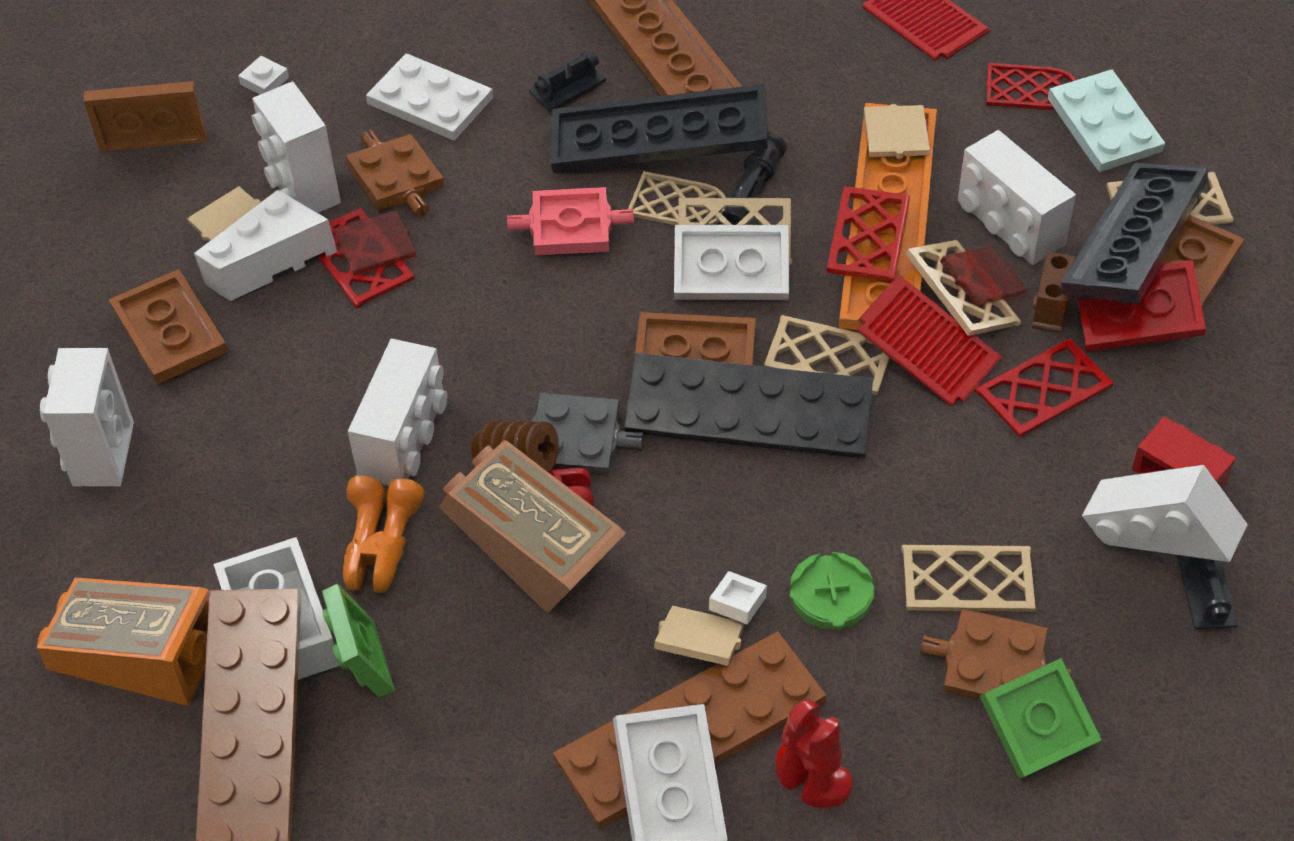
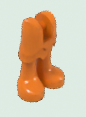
[343,475,425,593]

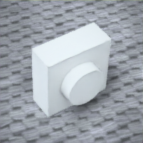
[238,56,289,95]
[709,571,767,624]

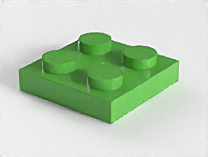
[322,583,395,697]
[979,658,1102,778]

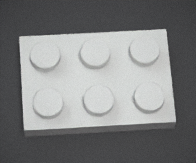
[366,53,493,141]
[674,225,789,300]
[613,704,728,841]

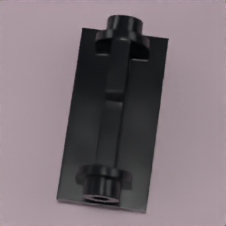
[529,52,606,111]
[1177,555,1238,629]

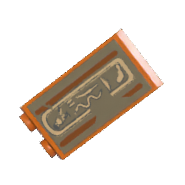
[37,577,210,706]

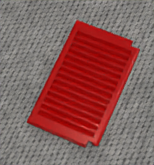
[862,0,991,61]
[857,275,1002,406]

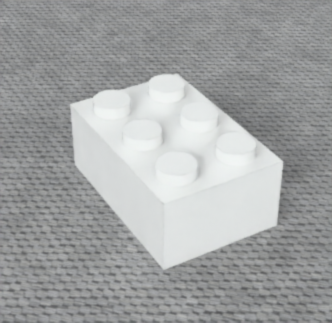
[251,81,341,213]
[958,130,1076,265]
[348,339,447,486]
[40,348,134,486]
[214,537,340,680]

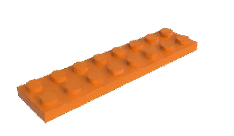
[839,103,937,330]

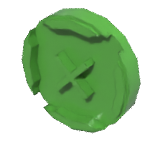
[790,552,874,630]

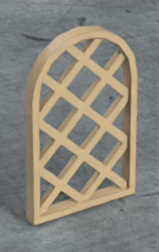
[628,171,726,225]

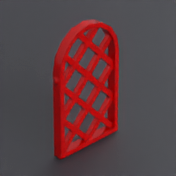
[986,63,1076,110]

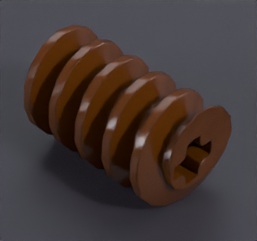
[470,420,559,472]

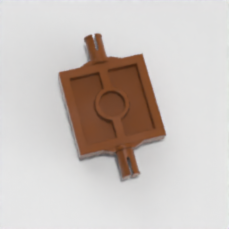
[346,130,443,218]
[920,609,1071,700]

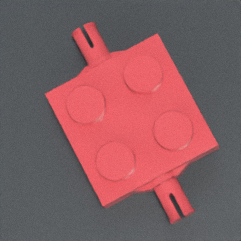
[507,187,634,255]

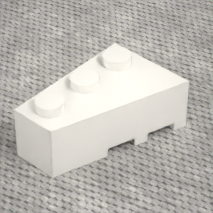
[194,190,337,301]
[1082,465,1248,562]

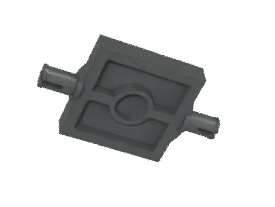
[532,393,643,475]

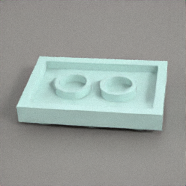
[1048,70,1165,172]

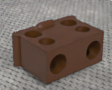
[1032,252,1075,333]

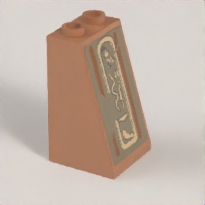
[439,440,626,613]

